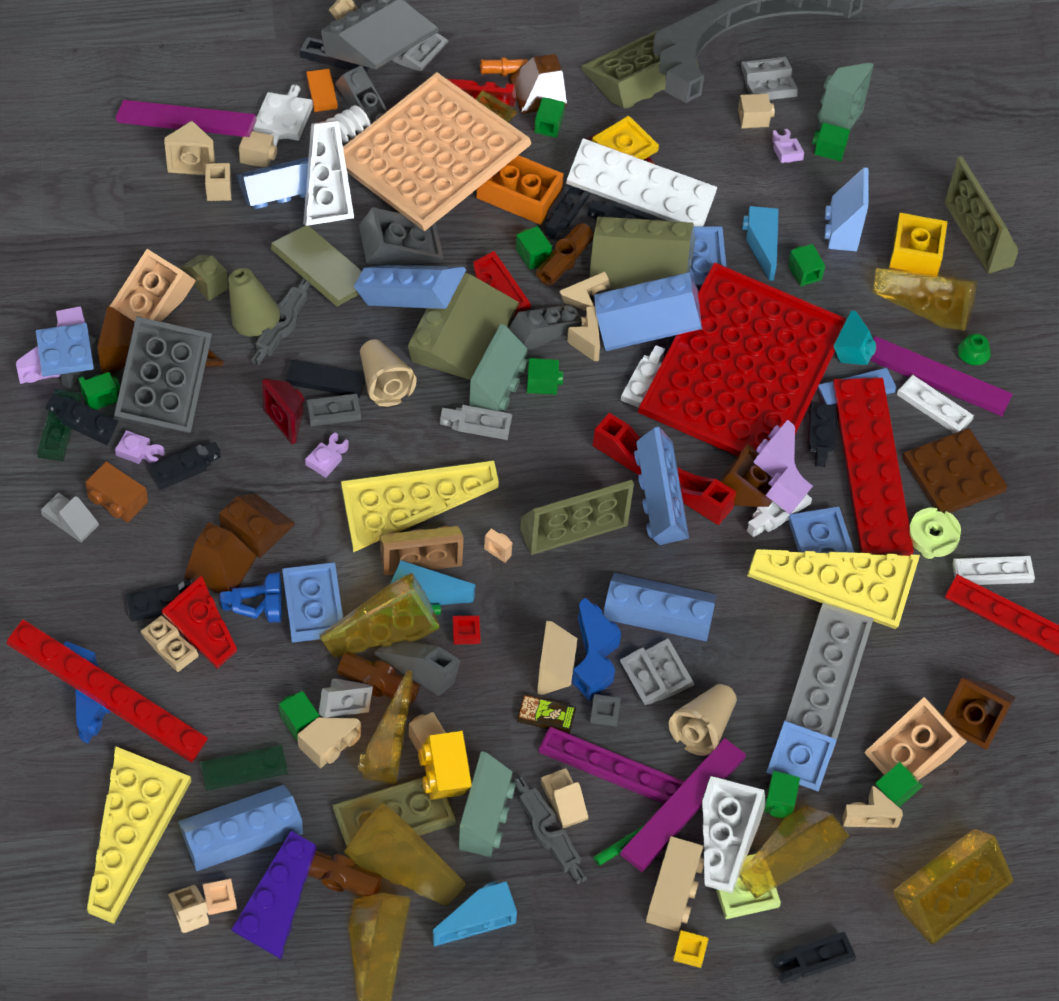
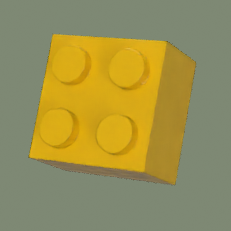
[889,213,947,276]
[418,731,472,800]

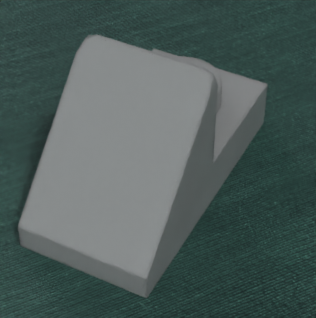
[41,492,99,543]
[318,679,373,718]

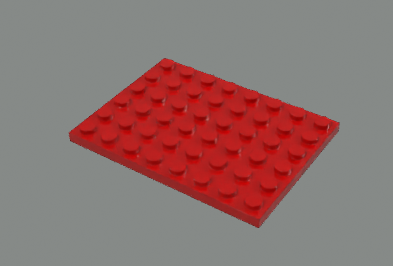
[638,262,847,456]

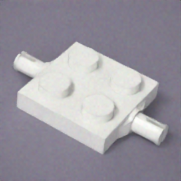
[253,85,313,146]

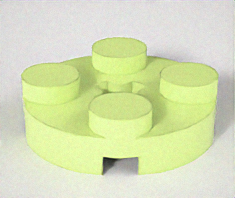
[909,508,961,559]

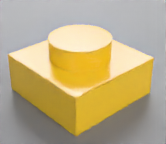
[673,931,709,968]

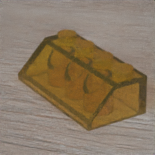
[893,829,1014,945]

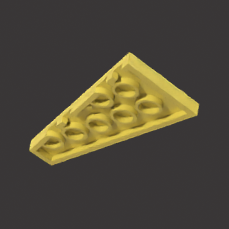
[341,461,499,552]
[747,549,920,629]
[87,747,191,924]

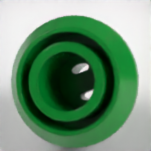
[957,334,991,366]

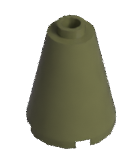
[228,268,281,337]

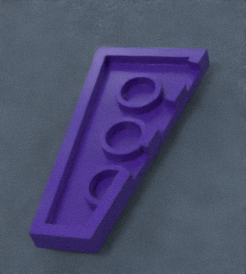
[232,831,317,960]

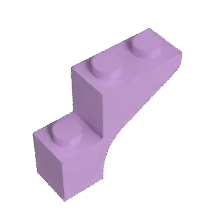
[16,306,85,384]
[754,420,813,514]

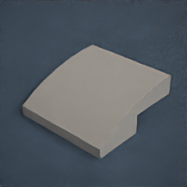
[392,33,448,71]
[741,57,798,100]
[620,638,694,705]

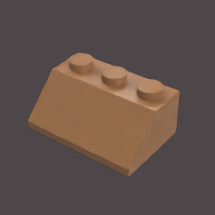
[380,526,463,576]

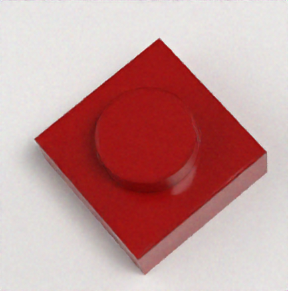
[453,616,480,645]

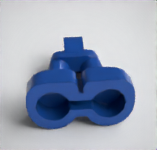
[219,572,282,623]

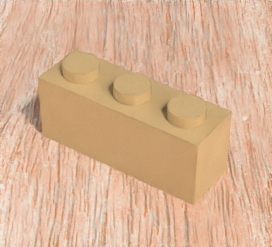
[646,836,704,932]

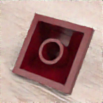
[262,379,304,445]

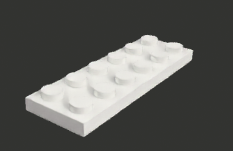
[566,139,717,227]

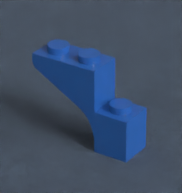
[571,598,621,701]
[64,641,111,744]

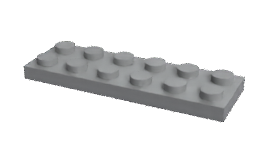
[785,603,874,757]

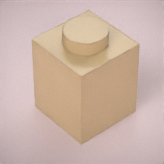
[738,94,774,128]
[239,131,277,168]
[205,163,231,201]
[409,712,446,751]

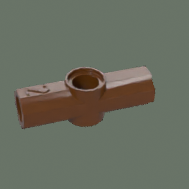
[536,223,594,286]
[337,652,420,707]
[308,851,382,900]

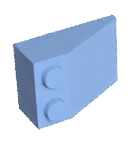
[824,168,868,251]

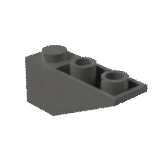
[335,65,388,125]
[509,305,581,350]
[374,639,461,696]

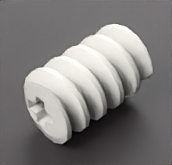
[326,105,370,144]

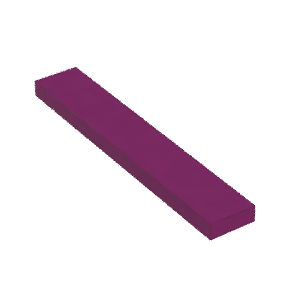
[116,100,257,137]
[870,336,1013,416]
[539,726,685,804]
[620,738,746,872]

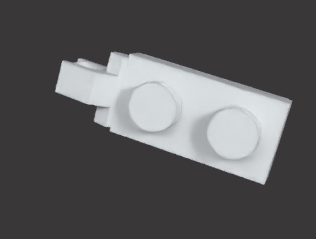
[621,345,665,408]
[747,494,812,538]

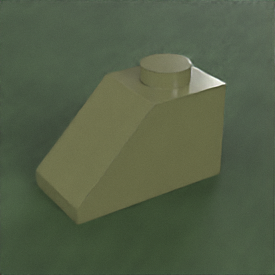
[179,255,229,301]

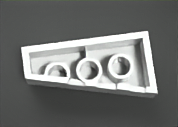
[303,120,354,226]

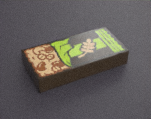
[517,695,576,734]

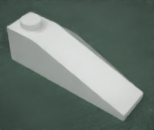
[703,776,766,893]

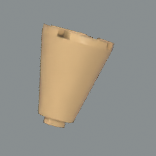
[360,339,416,407]
[669,684,737,756]

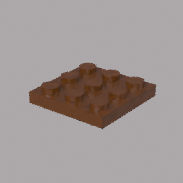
[902,428,1008,514]

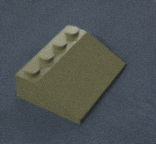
[581,31,698,108]
[945,156,1018,274]
[589,217,696,292]
[408,273,519,380]
[520,480,634,555]

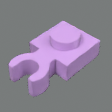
[772,129,804,163]
[115,430,165,464]
[305,433,349,478]

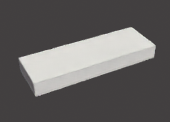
[897,375,974,433]
[952,556,1035,585]

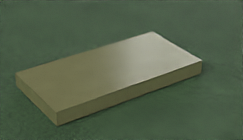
[271,225,362,306]
[332,777,456,858]

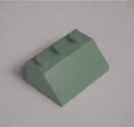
[817,63,874,131]
[469,324,529,412]
[459,751,516,857]

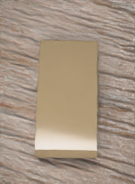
[140,616,198,672]

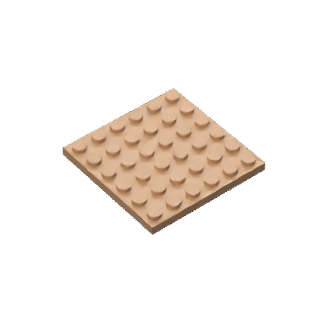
[343,73,531,231]

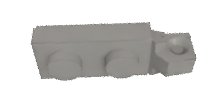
[440,405,512,440]

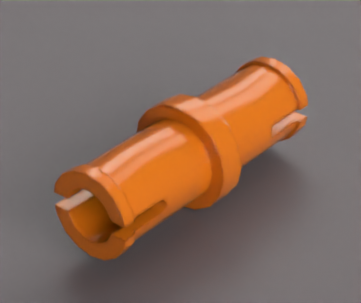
[480,57,527,76]

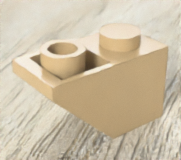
[297,718,361,769]

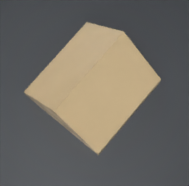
[164,121,215,175]
[538,621,578,695]

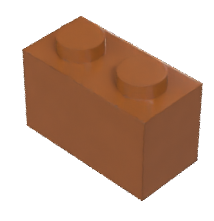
[85,461,148,523]

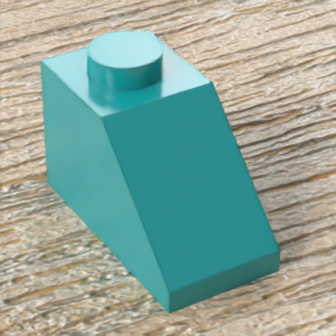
[834,310,876,365]

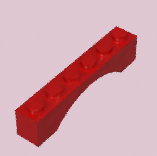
[593,412,737,525]

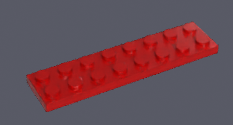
[833,377,914,556]

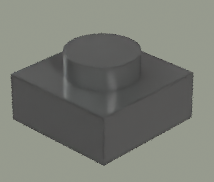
[590,694,621,727]

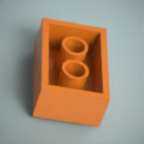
[477,155,563,225]

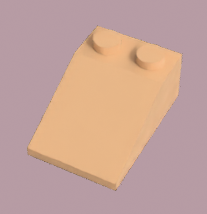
[110,249,196,322]
[864,697,967,780]

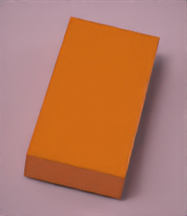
[306,69,338,112]

